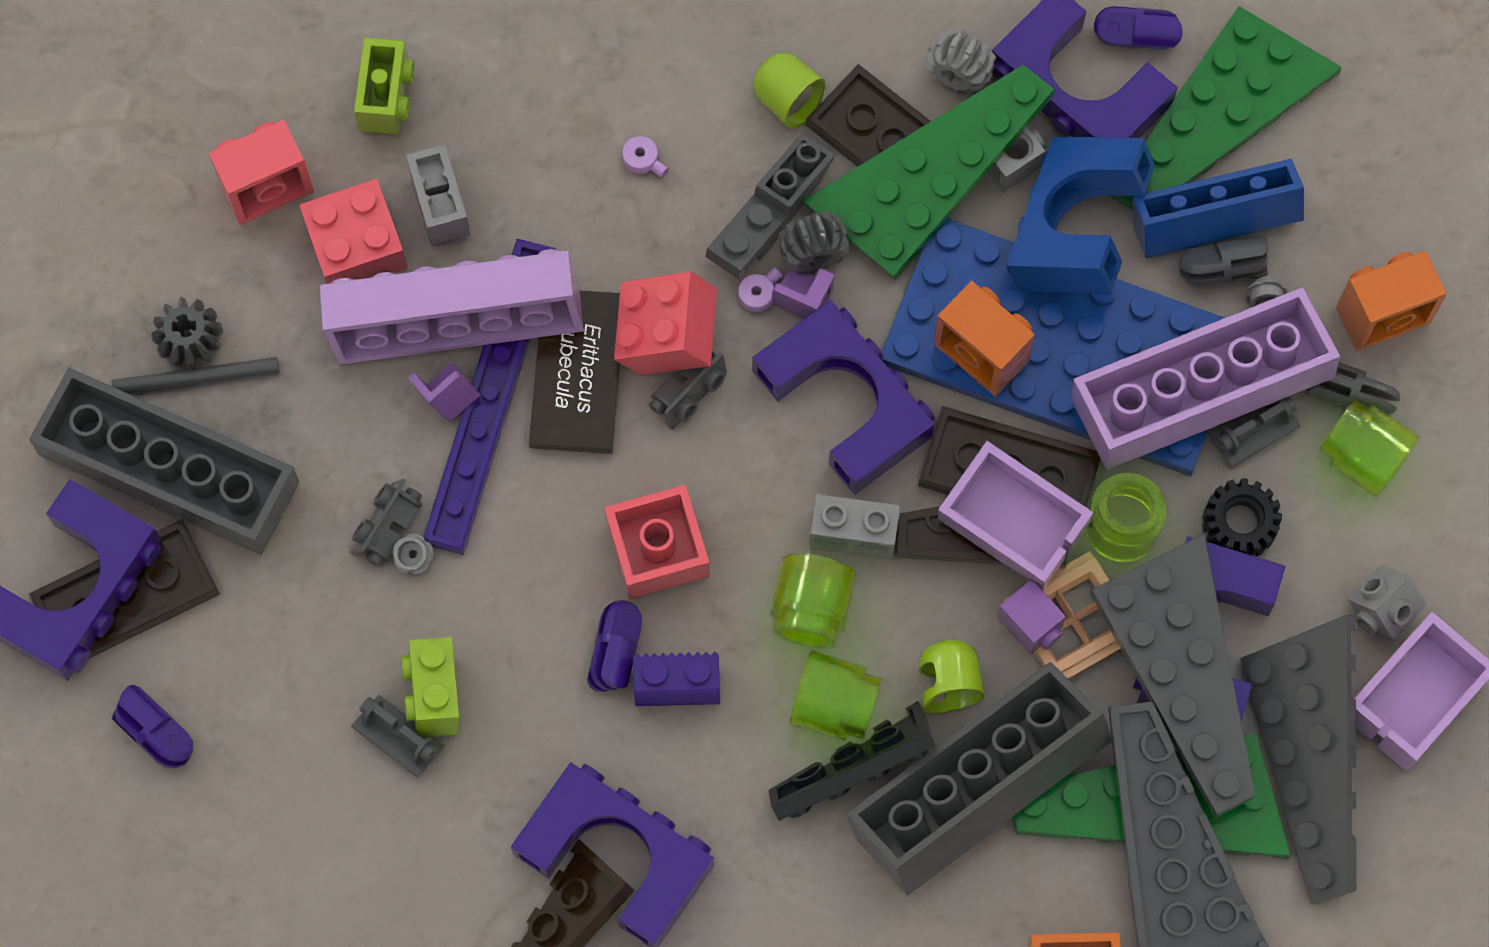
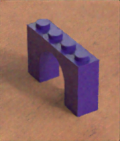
[992,0,1178,138]
[752,300,935,495]
[0,479,161,681]
[1133,536,1286,721]
[511,762,714,947]

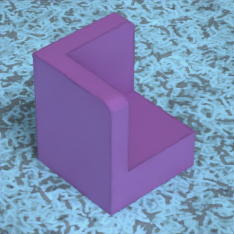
[772,268,835,319]
[408,362,481,422]

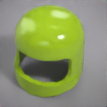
[753,52,825,128]
[919,639,985,715]

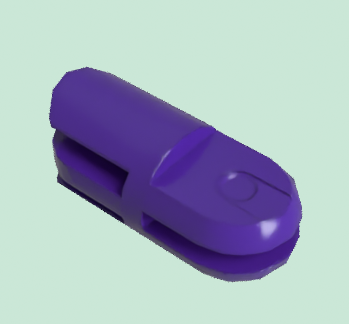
[1094,6,1183,50]
[587,600,642,692]
[112,685,193,769]

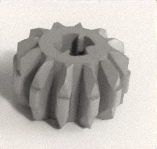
[925,29,996,94]

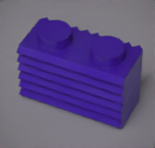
[633,651,720,706]

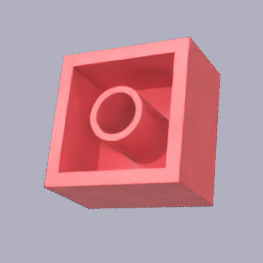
[208,119,314,225]
[299,179,407,284]
[614,271,717,376]
[604,484,710,599]

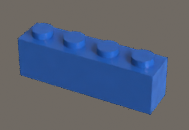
[1133,158,1304,258]

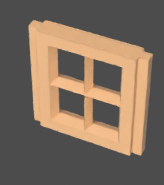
[1003,551,1121,679]

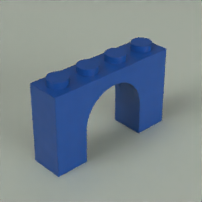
[1006,137,1155,294]

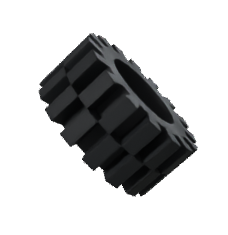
[1202,478,1282,557]

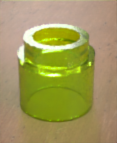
[1319,399,1421,498]
[1086,473,1167,562]
[770,554,857,648]
[790,650,882,741]

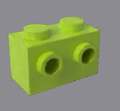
[354,37,414,135]
[401,637,459,738]

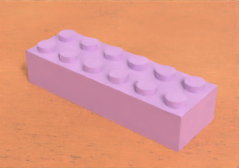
[320,249,584,365]
[1071,287,1340,470]

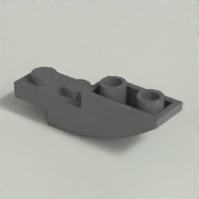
[705,133,835,279]

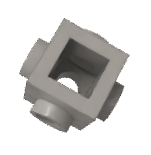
[1348,565,1426,640]

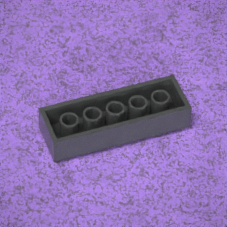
[29,367,299,555]
[846,661,1112,896]

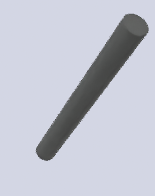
[112,357,280,394]

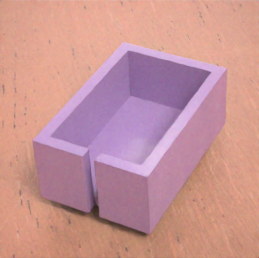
[938,441,1093,590]
[1354,612,1489,772]

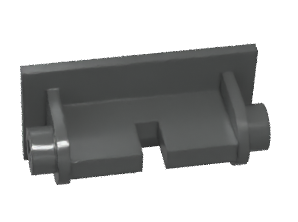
[648,351,727,430]
[1208,397,1301,467]
[350,479,422,567]
[351,694,445,778]

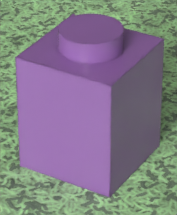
[997,579,1066,654]

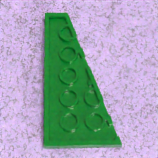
[1110,6,1342,211]
[803,65,1056,280]
[1012,733,1291,859]

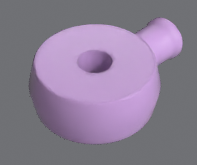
[621,136,669,178]
[737,267,782,313]

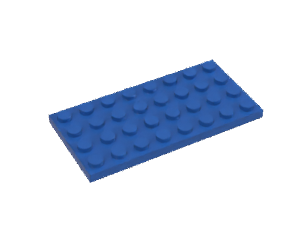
[881,219,1225,477]

